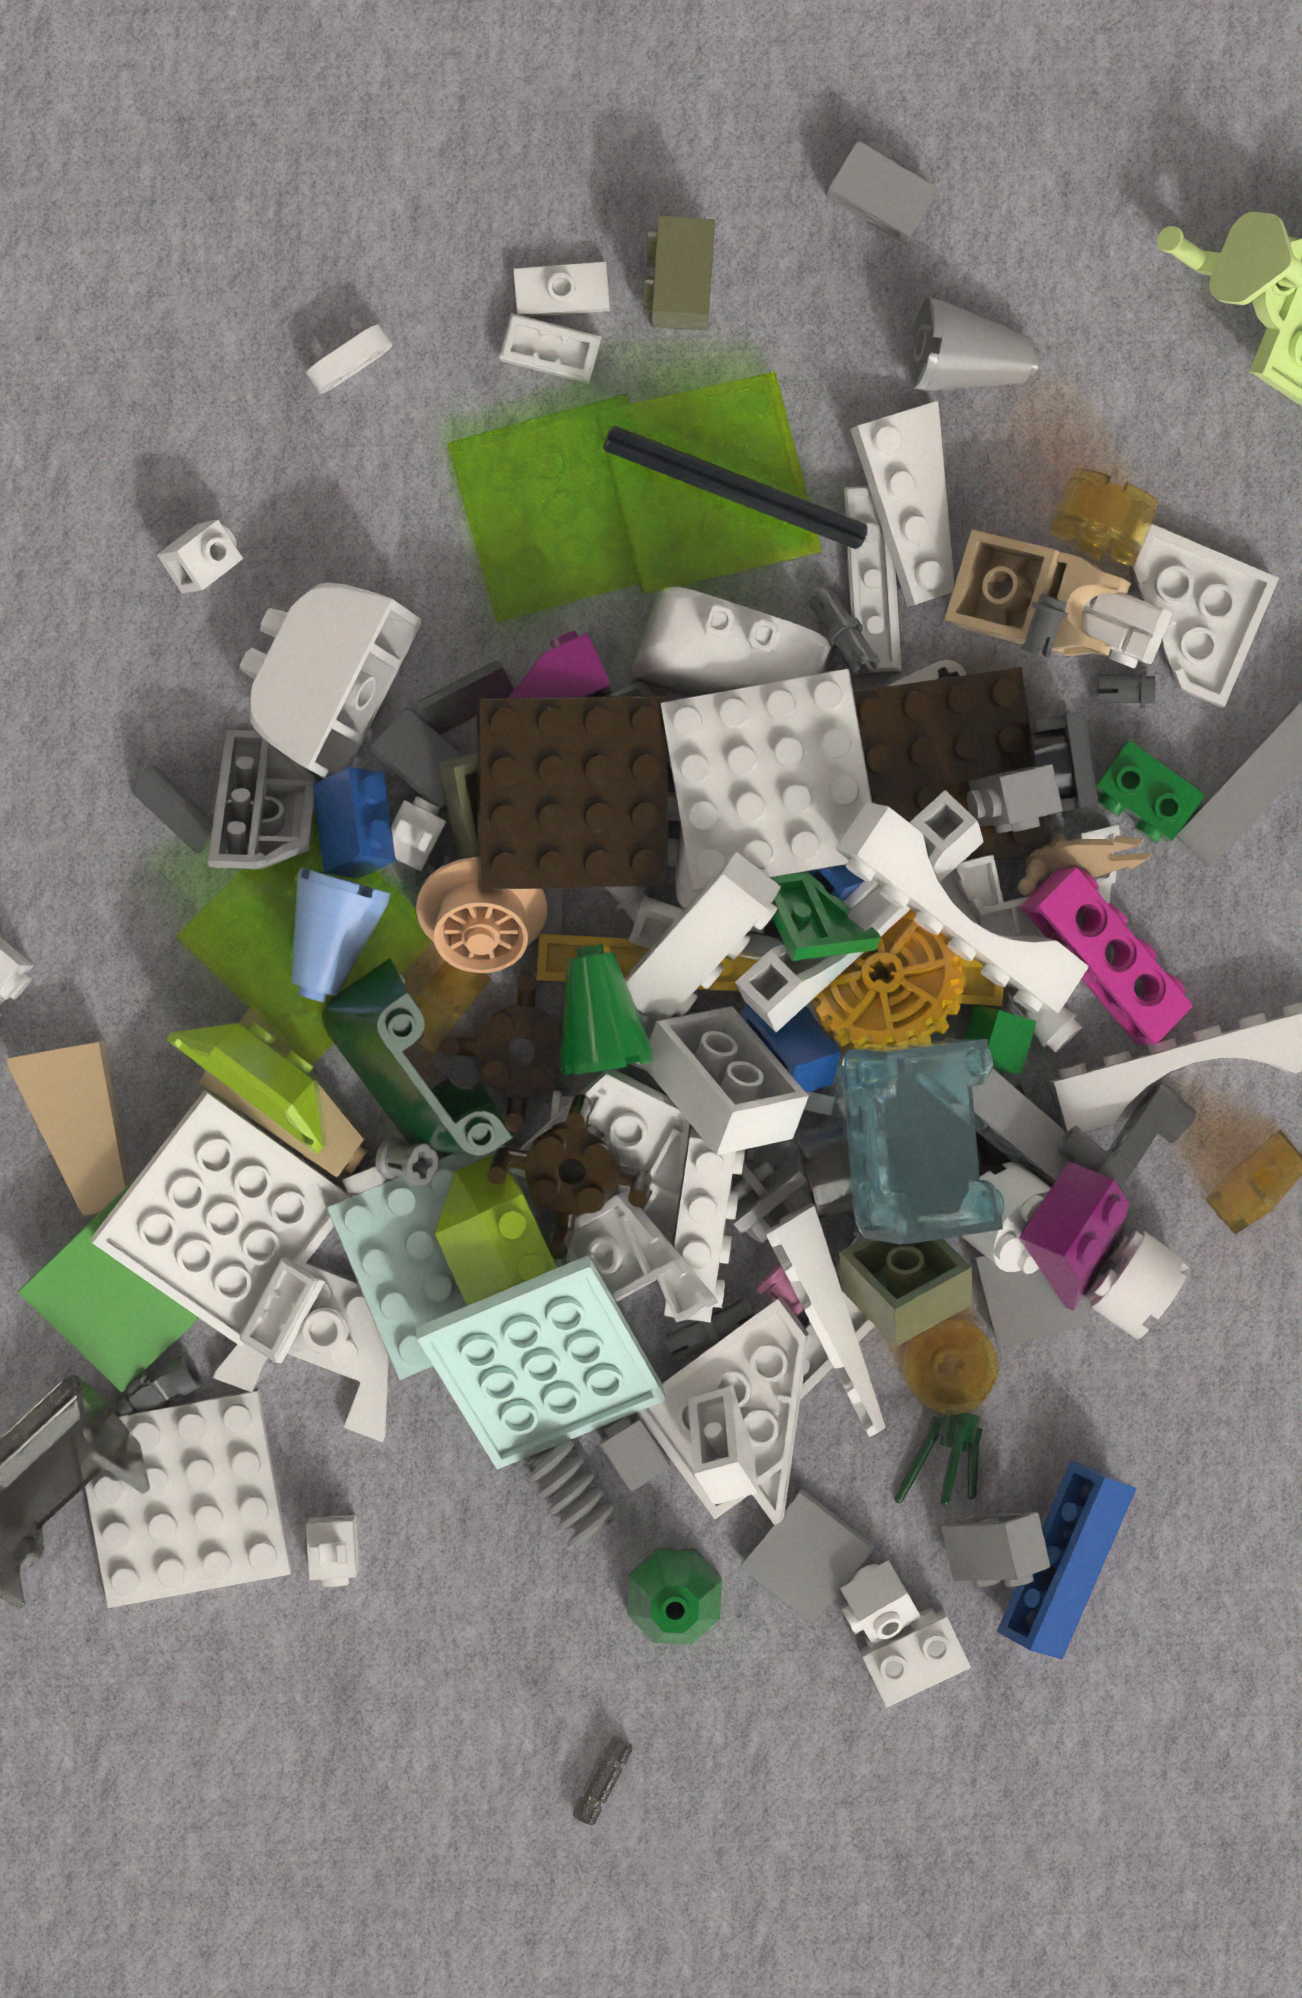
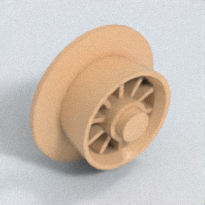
[416,857,548,973]

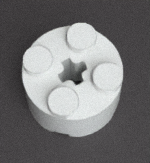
[958,1162,1051,1274]
[1084,1231,1191,1340]

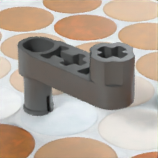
[1057,1082,1196,1188]

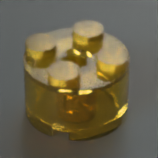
[1048,468,1159,566]
[901,1316,999,1414]

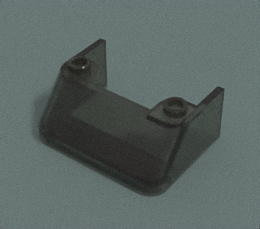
[0,1375,150,1610]

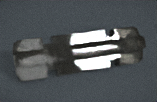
[573,1735,632,1826]

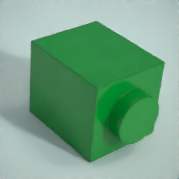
[963,1005,1037,1076]

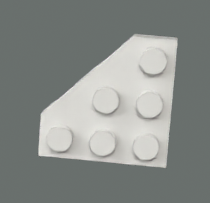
[1130,523,1279,708]

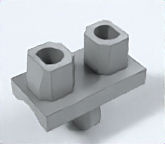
[730,1157,812,1243]

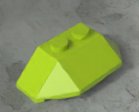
[166,1021,327,1154]
[434,1153,557,1306]

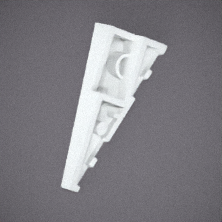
[764,1203,885,1437]

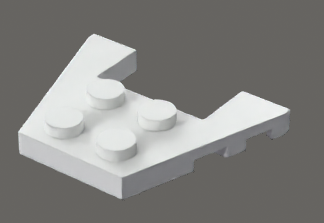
[951,825,1120,963]
[509,1069,691,1245]
[550,1193,718,1323]
[213,1262,389,1442]

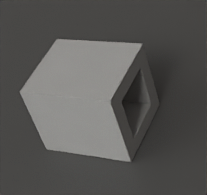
[601,1415,670,1492]

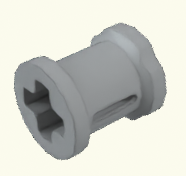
[375,1138,438,1186]

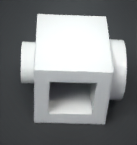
[157,520,243,593]
[840,1560,921,1646]

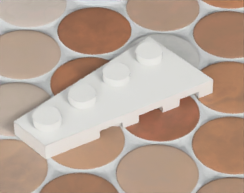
[850,401,955,607]

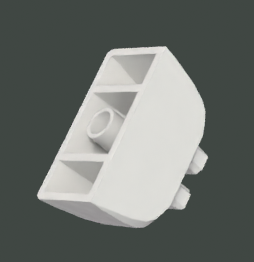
[239,582,421,778]
[631,586,834,697]

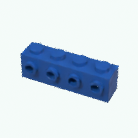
[997,1460,1137,1660]

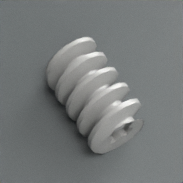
[524,1440,614,1547]

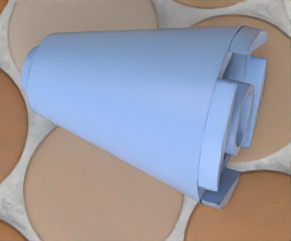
[291,867,391,1002]

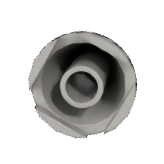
[905,297,1040,391]

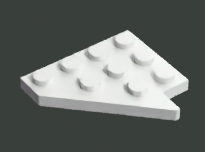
[637,1296,809,1525]

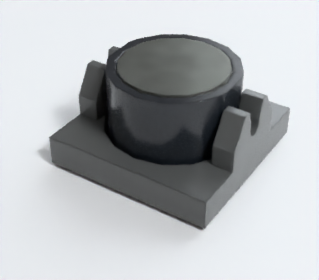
[1027,711,1098,814]

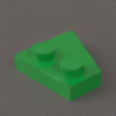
[769,872,881,961]

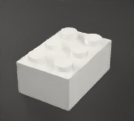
[642,1006,809,1155]

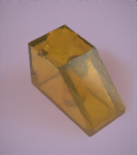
[414,961,492,1053]
[1205,1130,1302,1235]

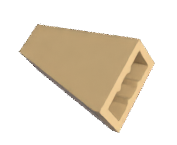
[198,1005,368,1178]
[6,1041,131,1216]

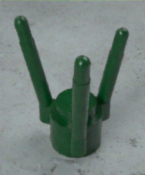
[894,1407,983,1506]

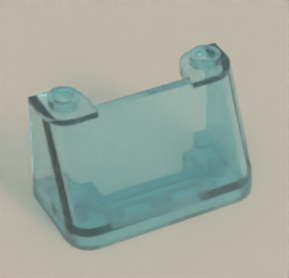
[842,1038,1004,1245]

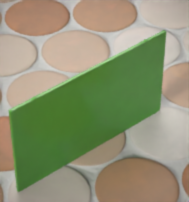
[17,1174,199,1392]

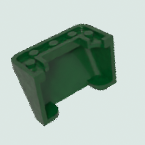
[322,958,513,1155]

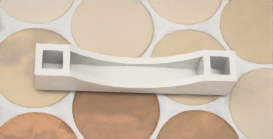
[735,790,984,1032]
[835,802,1089,1014]
[1049,1002,1302,1132]

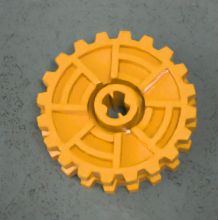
[811,909,964,1059]

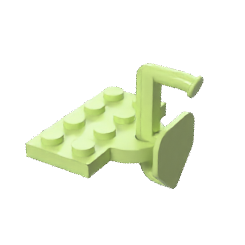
[1157,212,1302,406]

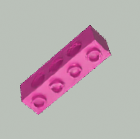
[1020,867,1193,1044]

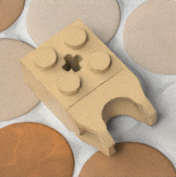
[944,529,1130,657]

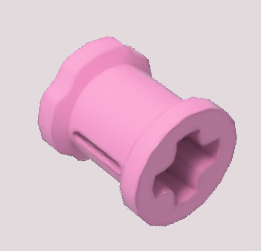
[755,1263,803,1316]

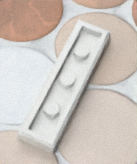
[843,486,901,673]

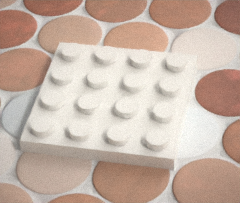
[661,669,872,891]
[90,1090,352,1347]
[74,1390,292,1608]

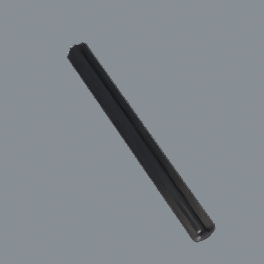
[603,426,868,549]

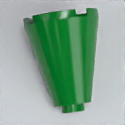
[560,944,654,1076]

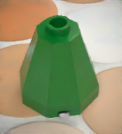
[627,1547,722,1645]

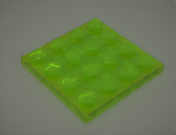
[595,371,822,596]
[447,393,676,624]
[175,812,433,1065]

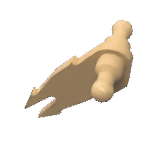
[1018,833,1152,897]

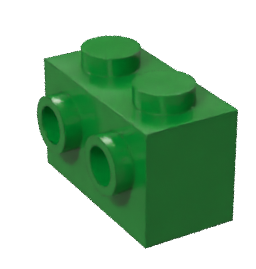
[1095,740,1205,844]

